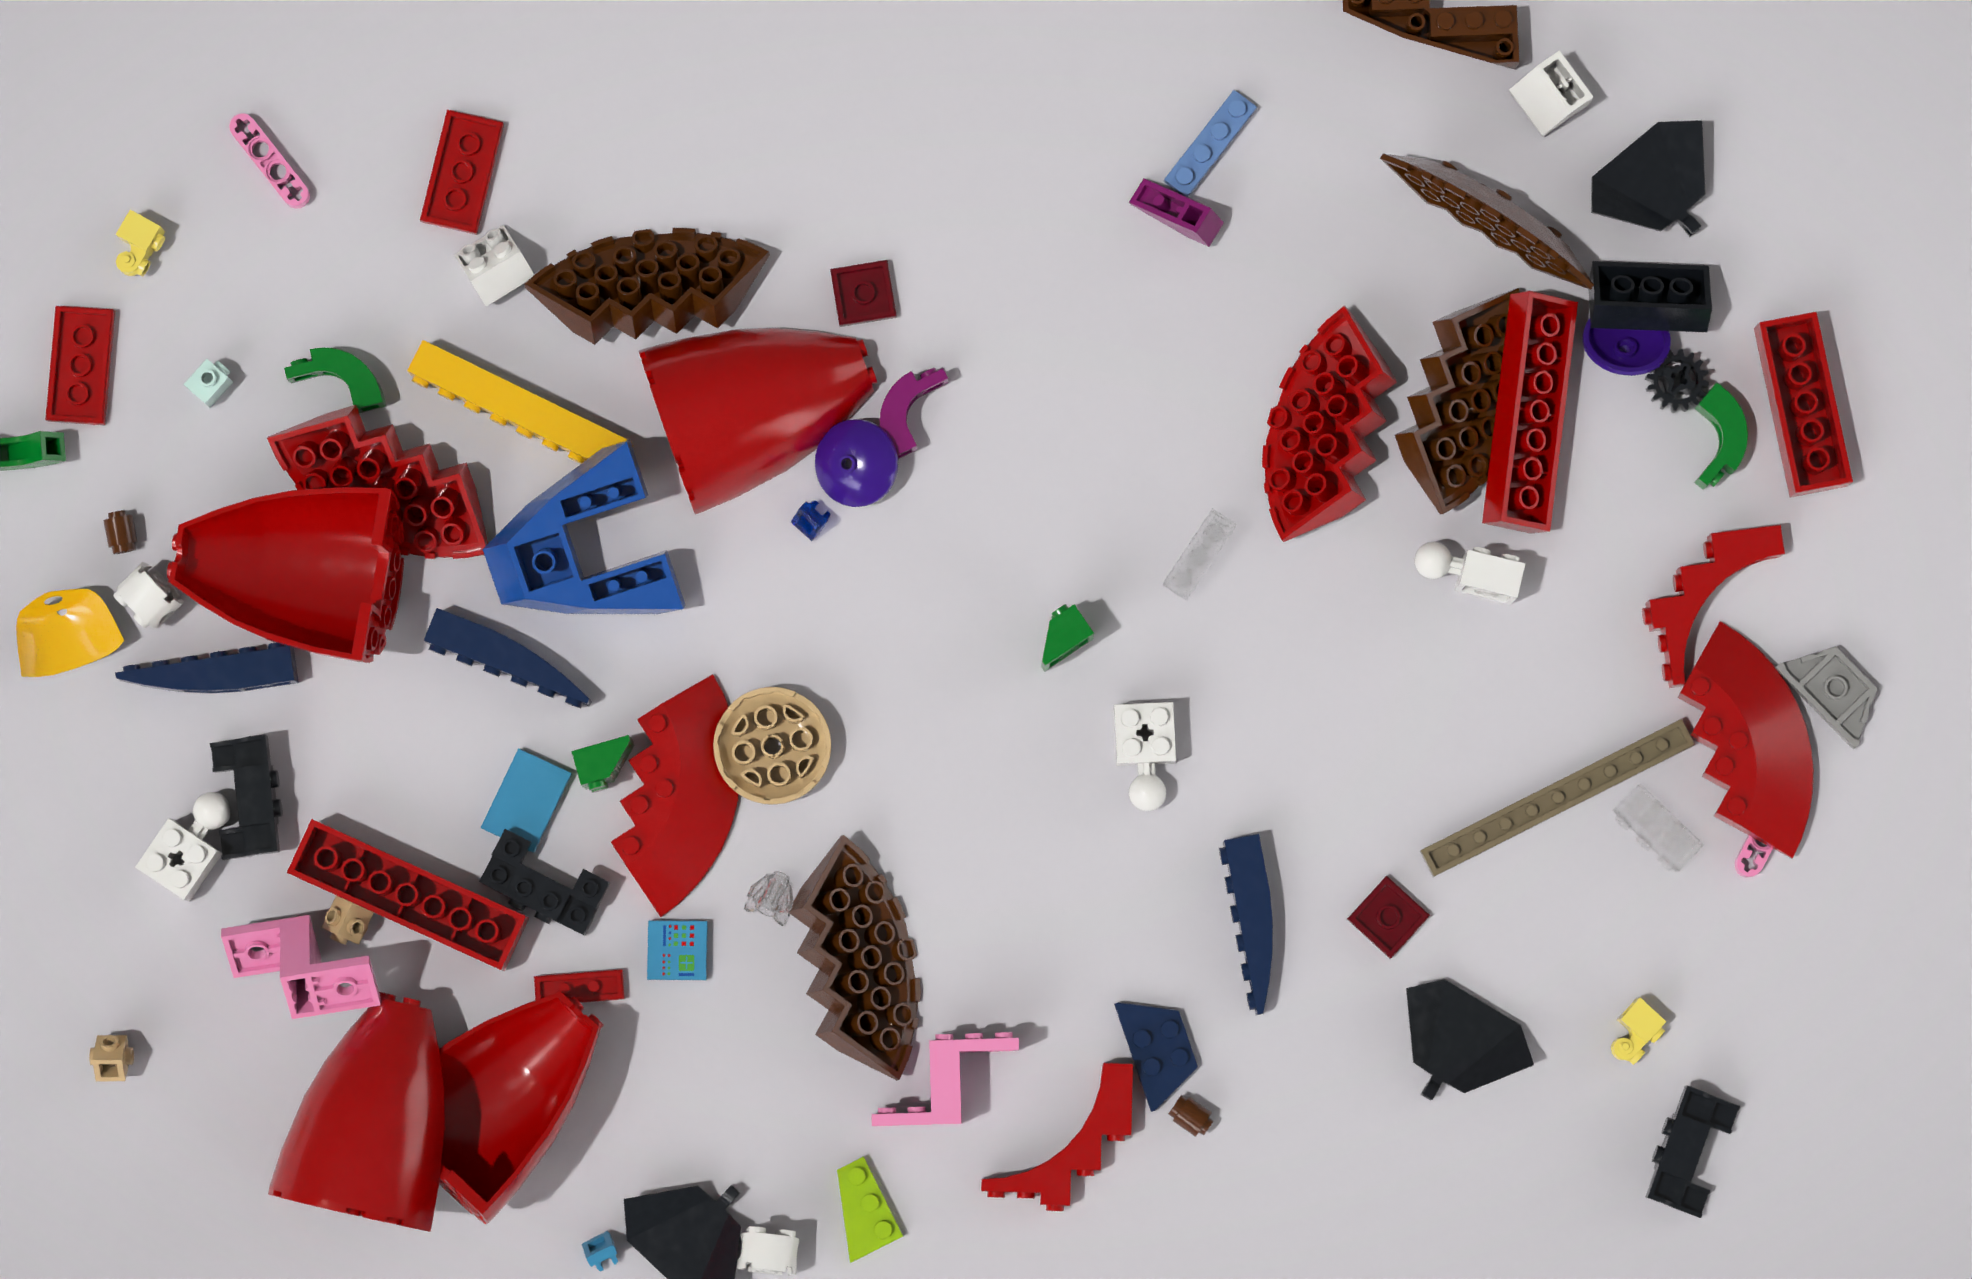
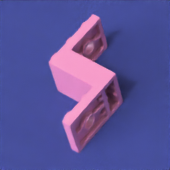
[221,915,381,1019]
[872,1032,1019,1126]

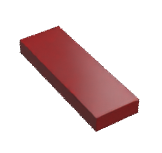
[534,969,625,1003]

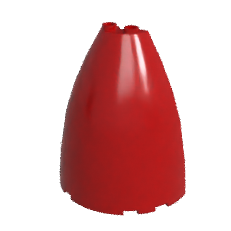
[639,328,877,514]
[167,487,404,663]
[268,992,445,1232]
[439,992,604,1224]

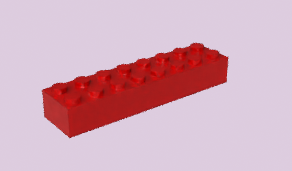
[1482,291,1578,534]
[286,819,529,971]

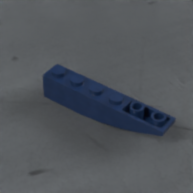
[424,608,592,709]
[115,642,299,694]
[1219,834,1273,1015]

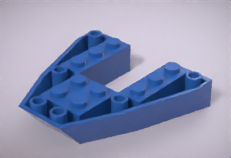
[483,439,686,614]

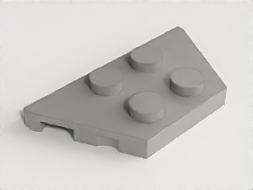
[1775,647,1878,749]

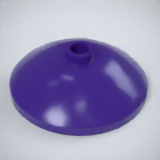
[1583,319,1671,376]
[815,419,898,507]

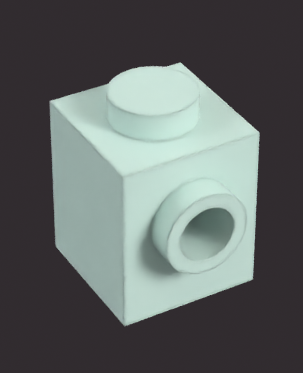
[183,359,233,408]

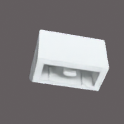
[1509,50,1593,137]
[454,225,534,306]

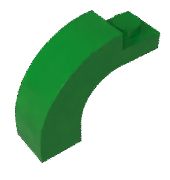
[284,348,386,413]
[1694,383,1748,490]
[0,431,66,471]

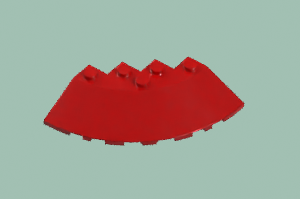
[1262,305,1397,542]
[267,405,488,559]
[1678,621,1814,859]
[611,674,739,917]

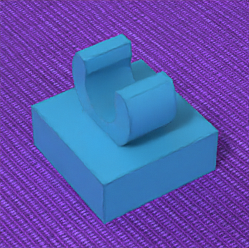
[582,1230,618,1271]

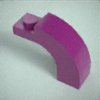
[880,368,948,459]

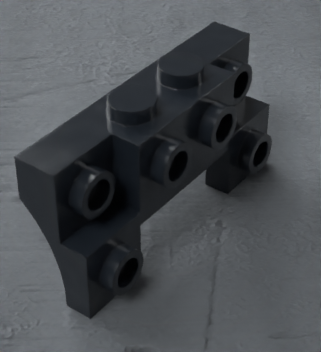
[210,734,283,860]
[479,829,610,936]
[1645,1085,1740,1218]

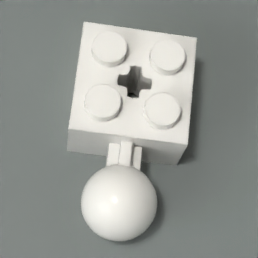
[1414,542,1526,604]
[1113,702,1176,811]
[135,792,231,902]

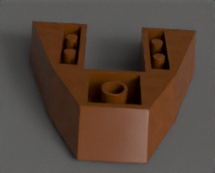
[1343,0,1520,70]

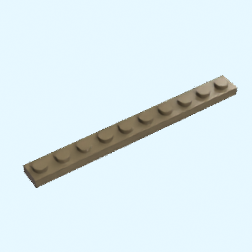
[1420,719,1695,877]

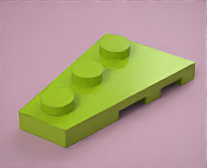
[837,1156,903,1263]

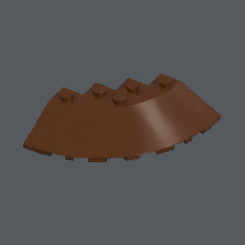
[1380,154,1594,290]
[524,228,770,345]
[1395,288,1520,514]
[788,835,921,1081]

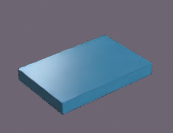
[481,748,572,853]

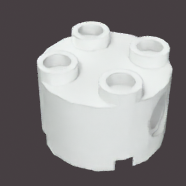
[113,562,184,628]
[737,1226,800,1275]

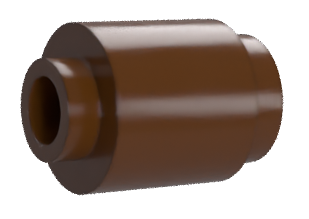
[103,510,138,554]
[1168,1095,1214,1137]

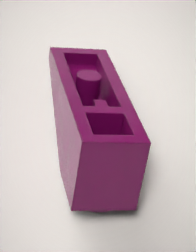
[1129,178,1224,247]

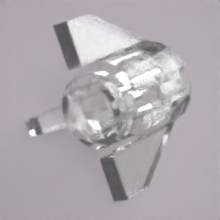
[743,871,794,926]

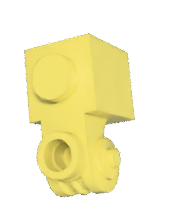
[116,210,165,277]
[1611,997,1667,1065]

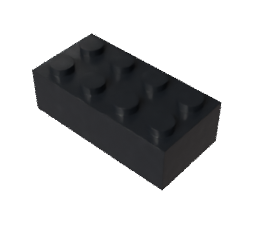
[1588,261,1712,333]

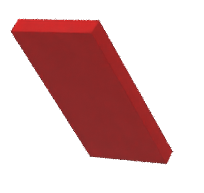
[420,110,504,235]
[45,306,115,425]

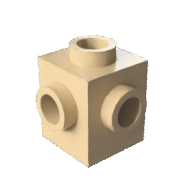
[321,895,374,945]
[89,1035,134,1082]

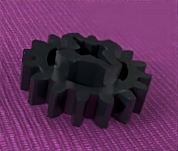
[1645,349,1710,413]

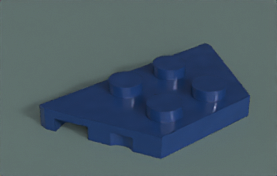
[1114,1002,1198,1112]

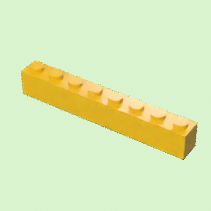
[407,340,634,464]

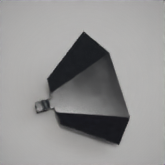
[1591,120,1705,237]
[1406,979,1534,1101]
[624,1185,741,1279]

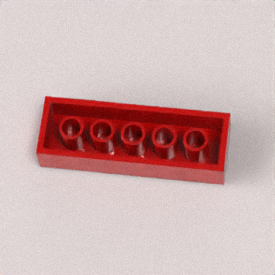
[1754,311,1853,498]

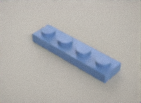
[1164,90,1257,198]

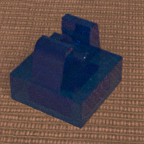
[791,501,830,541]

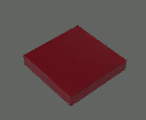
[830,260,897,327]
[1346,876,1430,959]

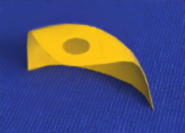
[16,589,125,677]

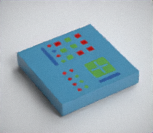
[647,921,708,980]

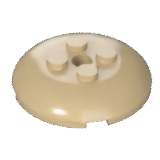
[713,687,831,805]

